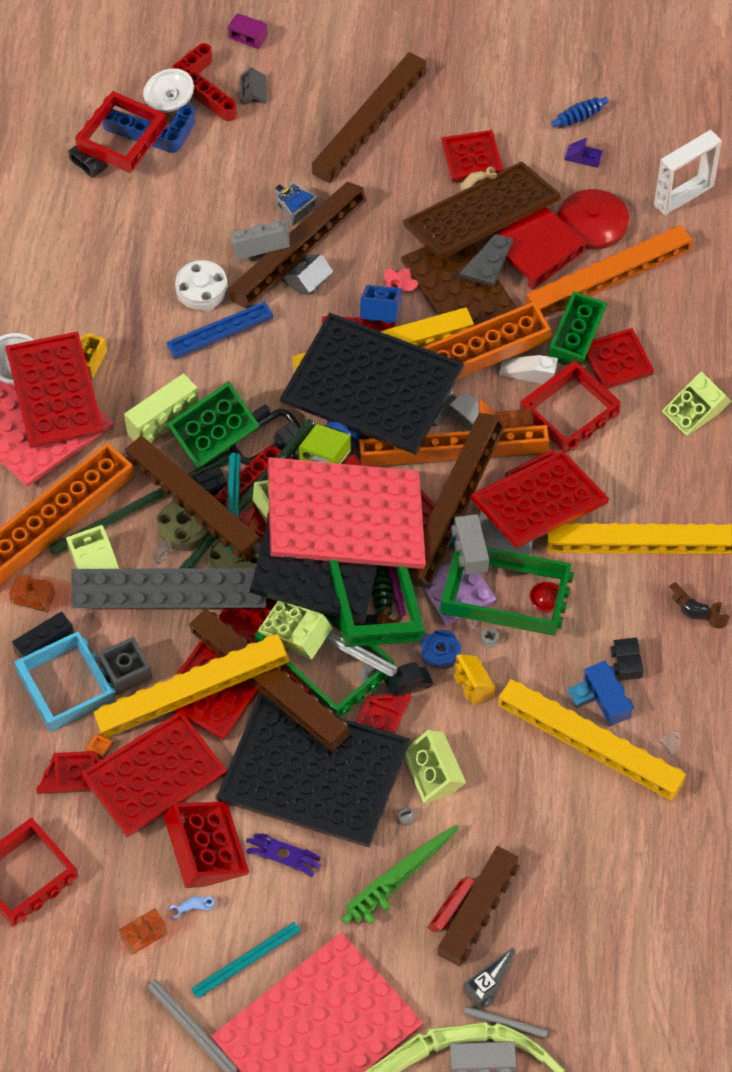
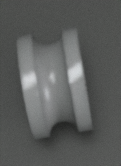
[481,628,499,648]

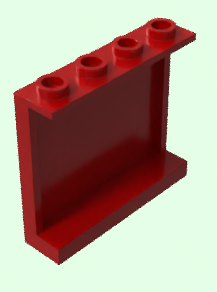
[489,207,586,290]

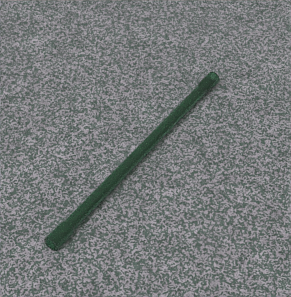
[179,419,316,568]
[48,450,233,555]

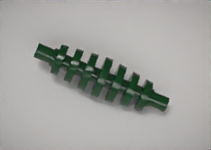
[372,565,393,617]

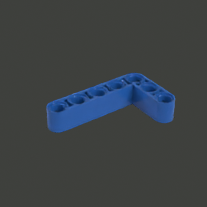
[102,105,196,153]

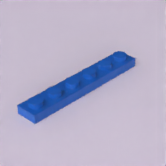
[166,301,273,360]

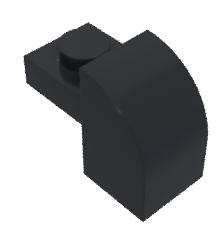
[384,662,433,696]

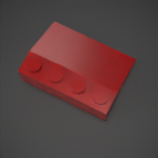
[164,801,250,888]

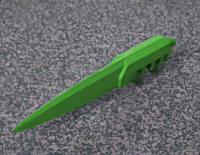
[341,825,460,924]

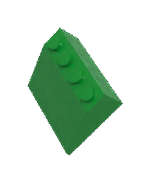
[167,381,260,469]

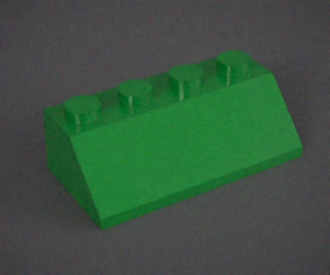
[547,291,608,365]

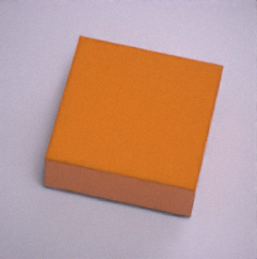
[86,733,114,759]

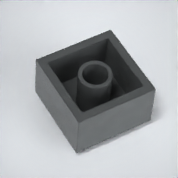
[98,636,152,695]

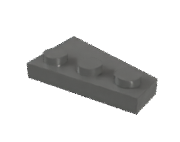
[459,234,513,287]

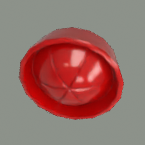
[530,582,559,613]

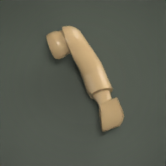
[460,167,497,191]

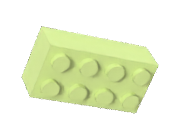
[124,373,199,443]

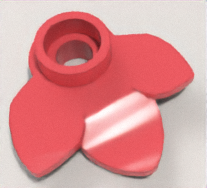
[384,268,418,292]

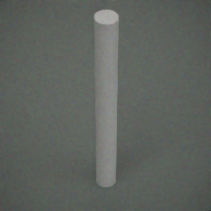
[464,1006,548,1038]

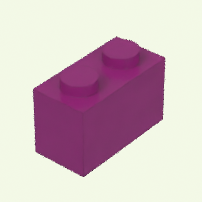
[228,13,268,49]

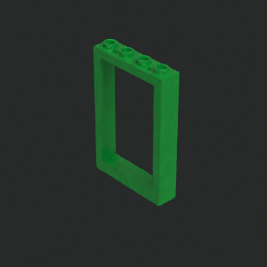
[440,547,574,636]
[329,559,425,647]
[255,608,394,717]

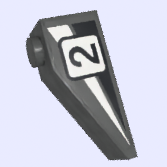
[463,947,515,1010]

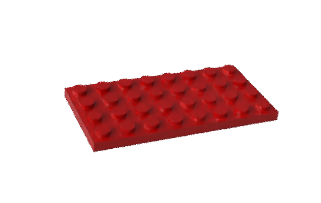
[171,598,288,741]

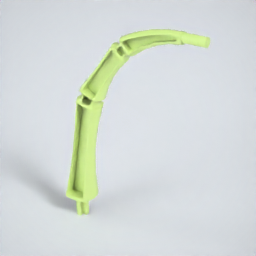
[364,1022,565,1072]

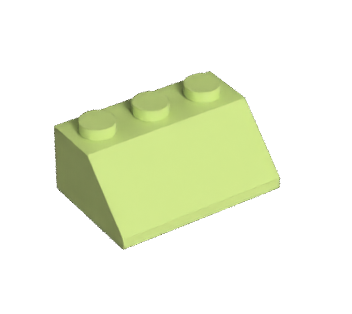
[404,730,466,803]

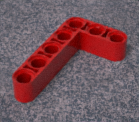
[172,43,237,121]
[214,446,292,508]

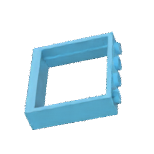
[14,631,116,732]

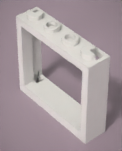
[654,130,722,216]

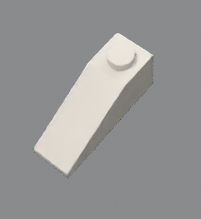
[499,355,558,384]

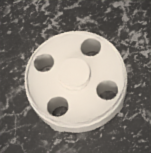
[175,260,228,312]

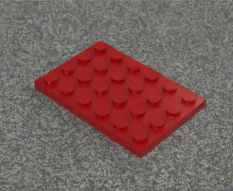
[5,331,104,448]
[471,450,609,549]
[81,711,227,838]

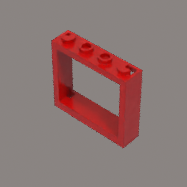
[75,91,167,174]
[520,361,621,453]
[0,817,79,927]

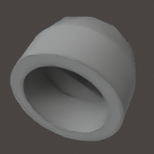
[398,808,415,826]

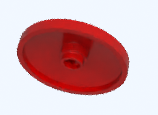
[558,189,629,249]

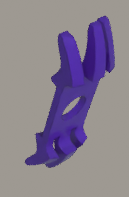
[246,833,321,877]

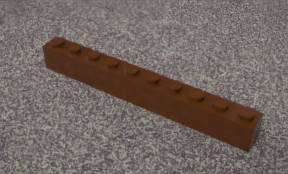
[312,52,427,183]
[228,181,367,309]
[408,413,506,589]
[125,435,262,562]
[189,609,349,752]

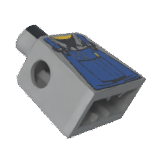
[274,183,317,226]

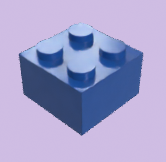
[360,285,402,323]

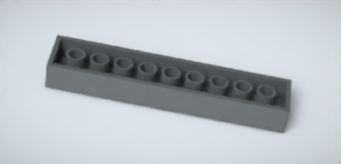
[71,568,269,608]

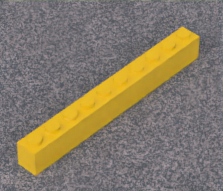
[292,307,474,372]
[547,522,732,554]
[94,634,290,738]
[498,679,686,802]

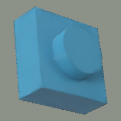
[567,681,595,708]

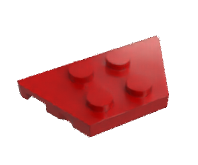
[356,694,412,734]
[37,751,99,794]

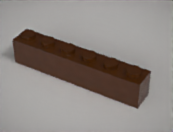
[437,846,520,967]

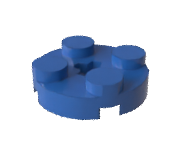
[325,422,362,448]
[421,630,461,668]

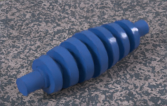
[551,97,609,128]

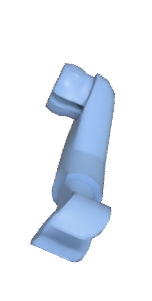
[168,896,215,920]

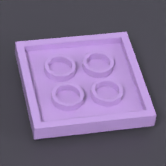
[421,563,496,626]

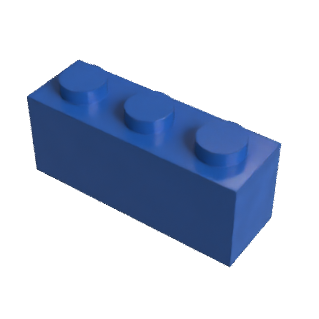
[583,660,634,726]

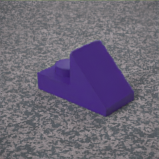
[564,138,603,168]

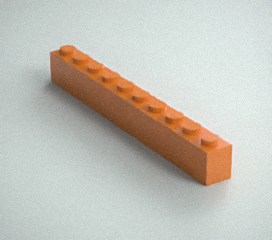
[526,225,692,317]
[359,425,549,467]

